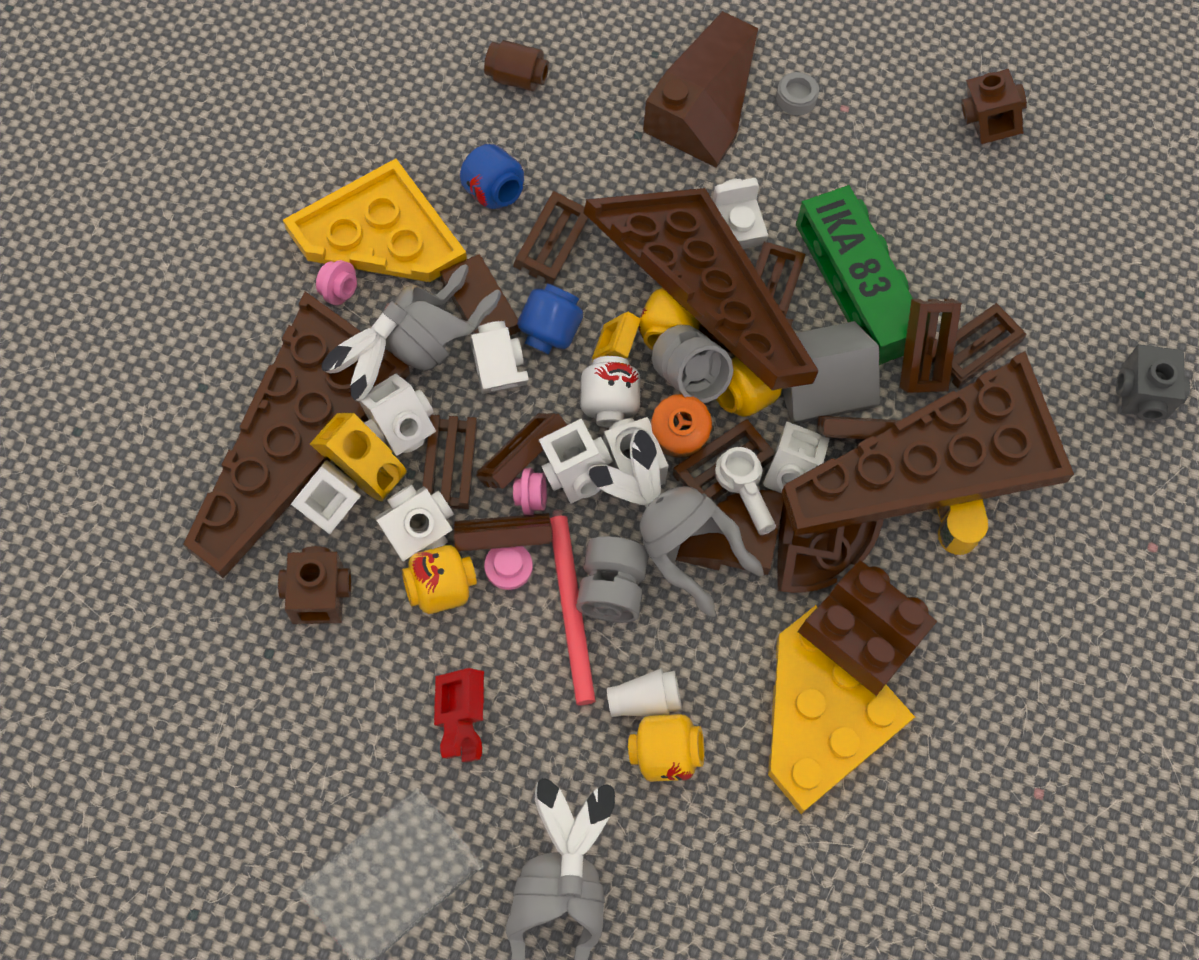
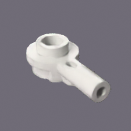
[715,447,776,535]

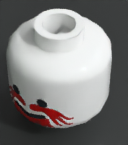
[580,356,640,428]

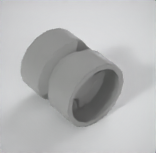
[651,325,734,403]
[576,536,649,623]

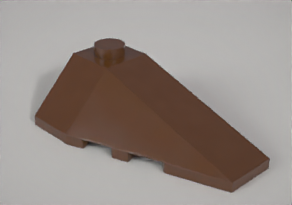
[643,11,758,168]

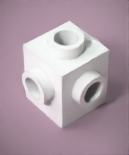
[359,374,436,456]
[539,418,613,504]
[375,484,454,561]

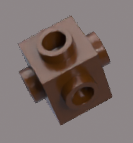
[961,69,1027,144]
[278,546,352,624]

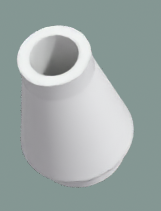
[607,668,682,717]

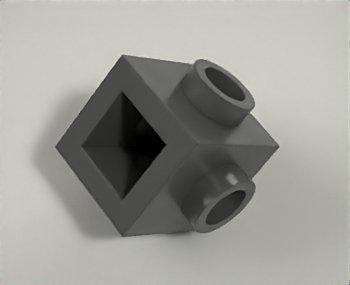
[1116,344,1190,421]

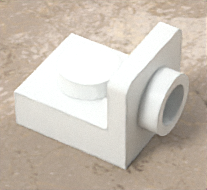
[713,178,768,249]
[763,421,830,493]

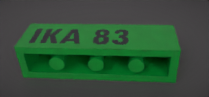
[795,185,913,365]

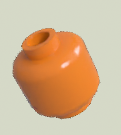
[651,394,712,458]

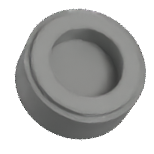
[776,72,819,115]

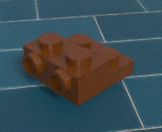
[797,560,938,696]

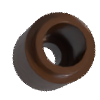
[484,40,549,92]

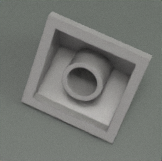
[782,321,880,424]

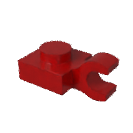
[434,668,484,763]

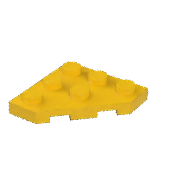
[283,158,467,282]
[768,605,915,814]

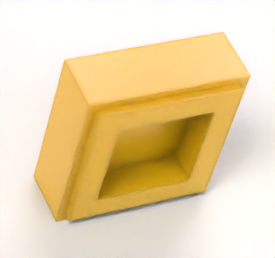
[592,311,641,362]

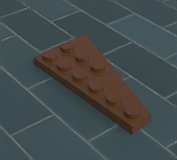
[583,188,819,390]
[183,291,410,578]
[781,351,1074,536]

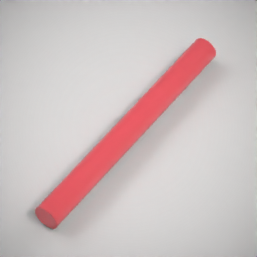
[550,515,596,705]

